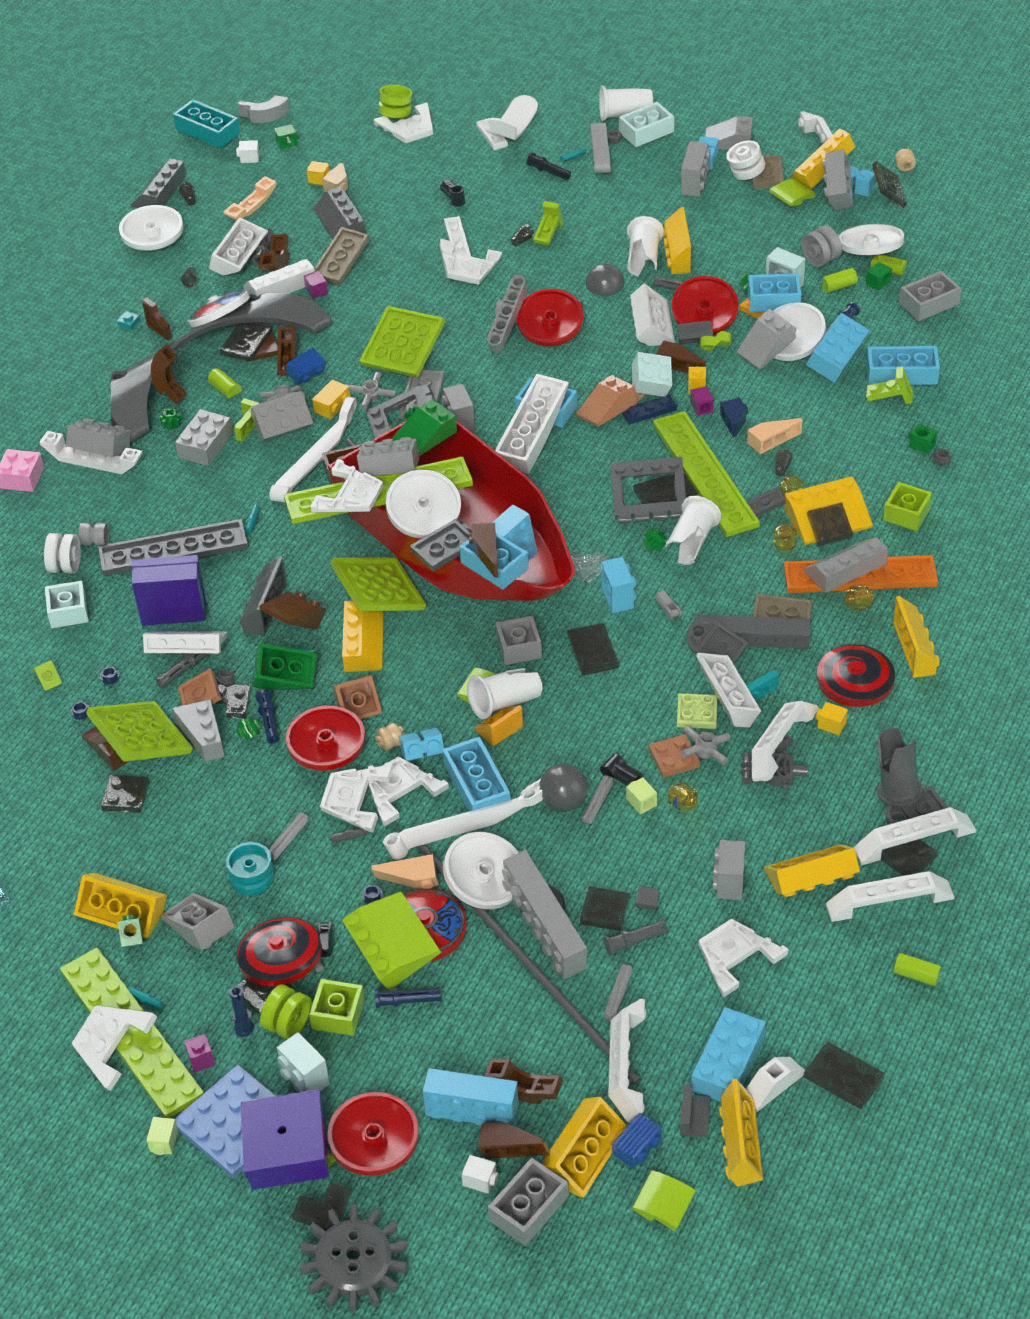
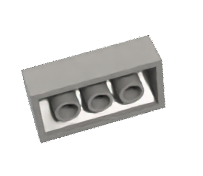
[803,537,888,593]

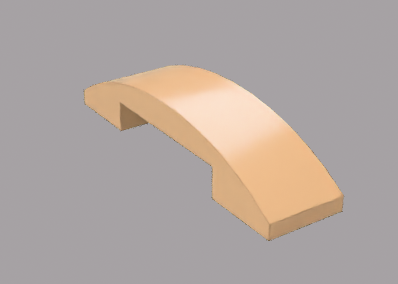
[223,176,277,220]

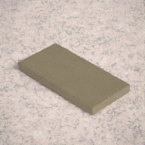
[314,227,370,285]

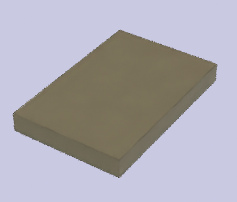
[752,155,785,189]
[752,594,813,619]

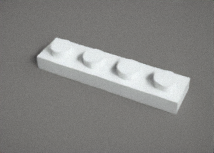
[444,216,471,257]

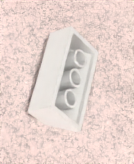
[209,217,268,276]
[243,259,315,296]
[630,283,675,346]
[696,653,761,727]

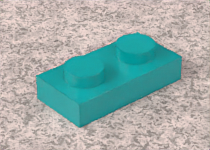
[746,670,779,701]

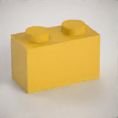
[312,380,351,419]

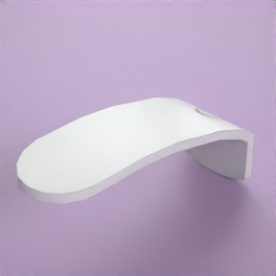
[489,95,538,140]

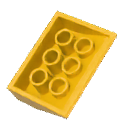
[784,476,873,545]

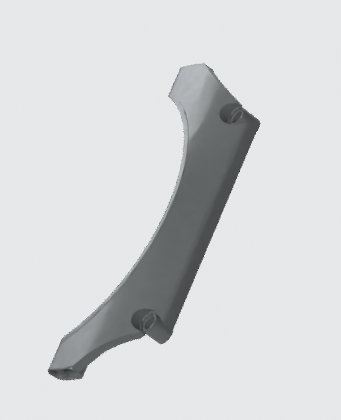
[111,293,331,444]

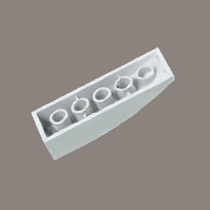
[495,374,569,474]

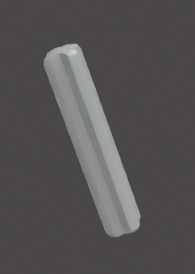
[582,775,613,824]
[269,812,308,860]
[604,964,632,1020]

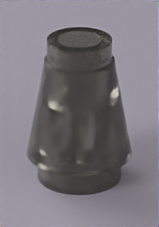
[179,182,196,205]
[511,224,534,247]
[181,266,197,287]
[775,449,793,477]

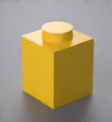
[307,161,331,185]
[688,367,706,394]
[816,702,848,736]

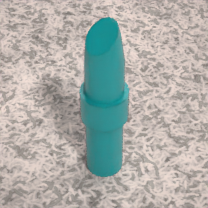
[560,148,586,162]
[245,505,260,534]
[128,986,164,1010]

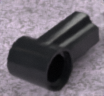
[440,179,465,207]
[600,754,642,786]

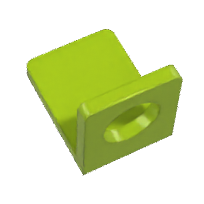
[31,660,62,691]

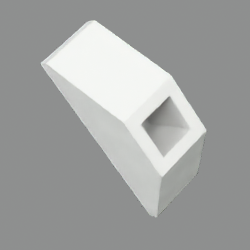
[746,1057,806,1112]

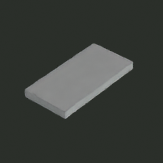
[399,370,445,419]

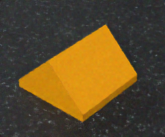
[474,705,523,747]

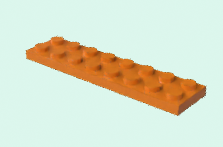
[784,555,938,593]

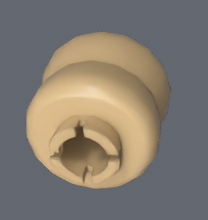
[895,148,916,172]
[375,723,405,751]

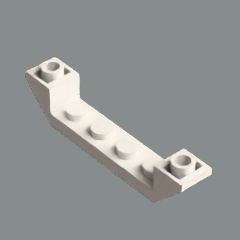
[798,111,832,143]
[40,431,143,474]
[752,701,819,781]
[853,807,976,865]
[826,871,954,922]
[608,999,646,1123]

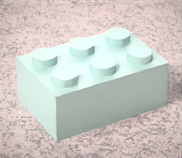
[619,102,674,147]

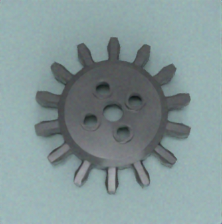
[299,1204,407,1312]

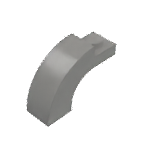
[238,95,290,123]

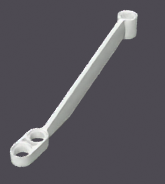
[270,397,357,503]
[383,779,543,860]

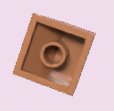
[332,675,382,719]

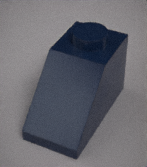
[720,398,748,437]

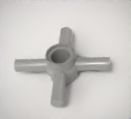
[347,372,397,410]
[260,385,305,402]
[681,726,731,765]

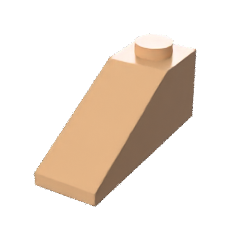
[747,418,803,454]
[371,854,439,889]

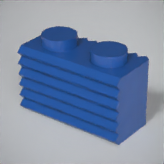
[286,347,326,385]
[612,1113,662,1169]

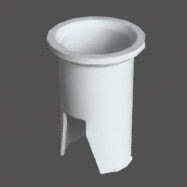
[599,86,653,121]
[627,216,664,276]
[665,496,721,565]
[467,668,542,719]

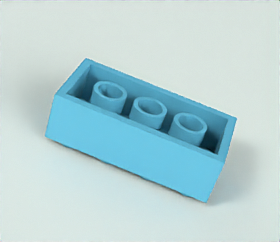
[806,313,870,383]
[866,346,940,385]
[443,737,511,811]
[691,1007,766,1102]
[423,1068,519,1126]

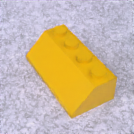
[790,129,855,189]
[662,207,691,274]
[893,596,939,678]
[342,601,384,672]
[764,844,860,897]
[73,873,167,938]
[719,1079,763,1187]
[541,1097,628,1198]

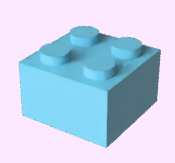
[601,557,636,613]

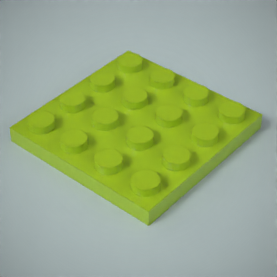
[359,306,446,378]
[330,557,426,612]
[86,701,193,762]

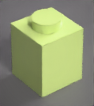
[626,777,657,814]
[147,1117,178,1155]

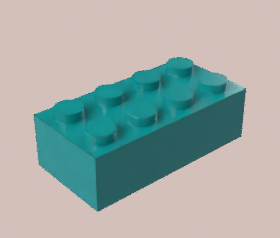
[173,99,240,148]

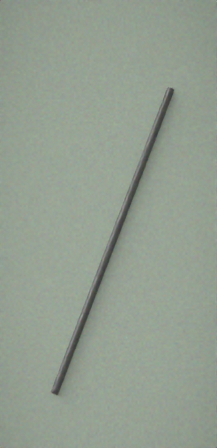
[416,844,640,1085]

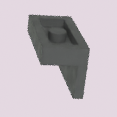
[677,321,713,344]
[680,1084,710,1137]

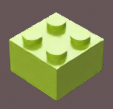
[883,482,933,531]
[309,979,365,1036]

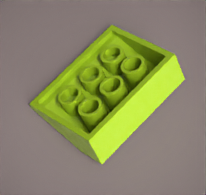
[342,892,442,990]

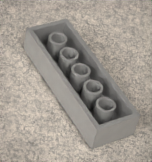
[502,850,587,979]

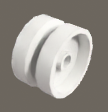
[727,140,766,180]
[44,533,81,574]

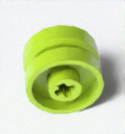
[378,85,412,118]
[260,984,312,1040]

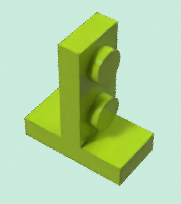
[533,201,564,246]
[866,366,914,405]
[234,398,261,442]

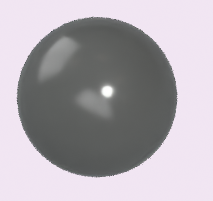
[586,264,625,296]
[539,764,588,812]

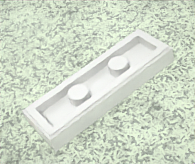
[476,118,508,150]

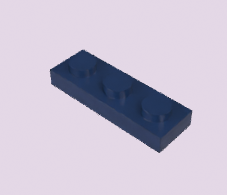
[622,395,677,425]

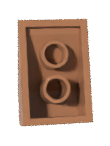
[576,376,637,427]

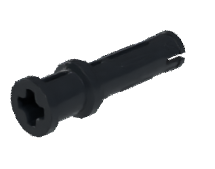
[526,152,571,181]

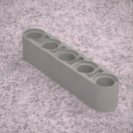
[590,123,611,174]
[487,275,528,353]

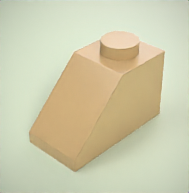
[322,163,348,192]

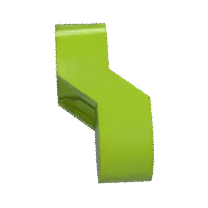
[700,331,732,351]

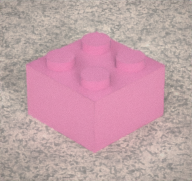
[0,449,44,492]

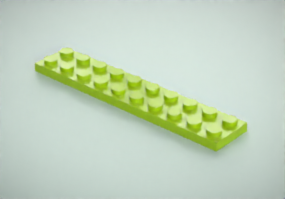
[653,411,760,537]
[284,457,473,524]
[60,947,204,1118]

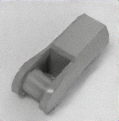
[655,590,682,621]

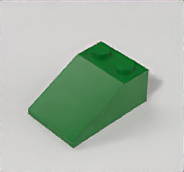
[392,399,457,456]
[252,643,316,690]

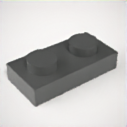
[746,486,786,517]

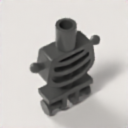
[741,751,808,790]

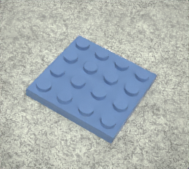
[175,1065,275,1179]

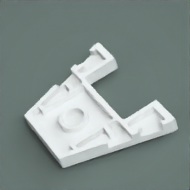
[373,103,433,143]
[439,239,502,285]
[310,459,384,512]
[368,757,449,827]
[320,762,394,833]
[698,919,789,997]
[71,1006,157,1091]

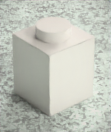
[236,140,259,163]
[462,1155,499,1194]

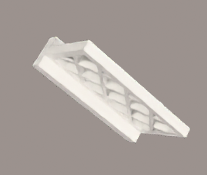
[143,631,227,653]

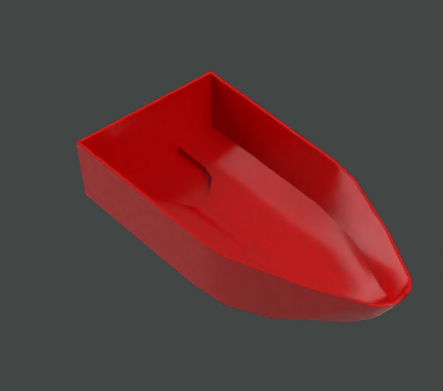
[328,420,575,601]

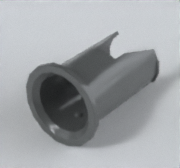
[877,728,924,806]

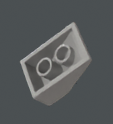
[705,116,753,150]
[737,309,796,370]
[161,893,235,950]

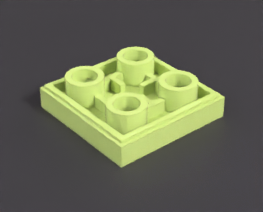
[677,693,717,729]

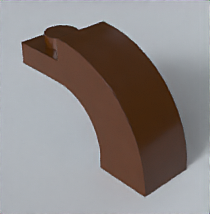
[259,233,290,272]
[151,344,188,405]
[484,1059,563,1104]

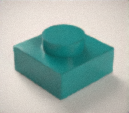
[117,311,140,330]

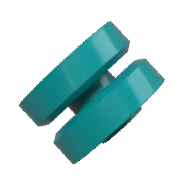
[226,842,274,896]

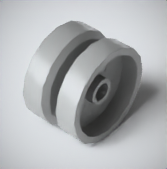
[801,225,842,268]

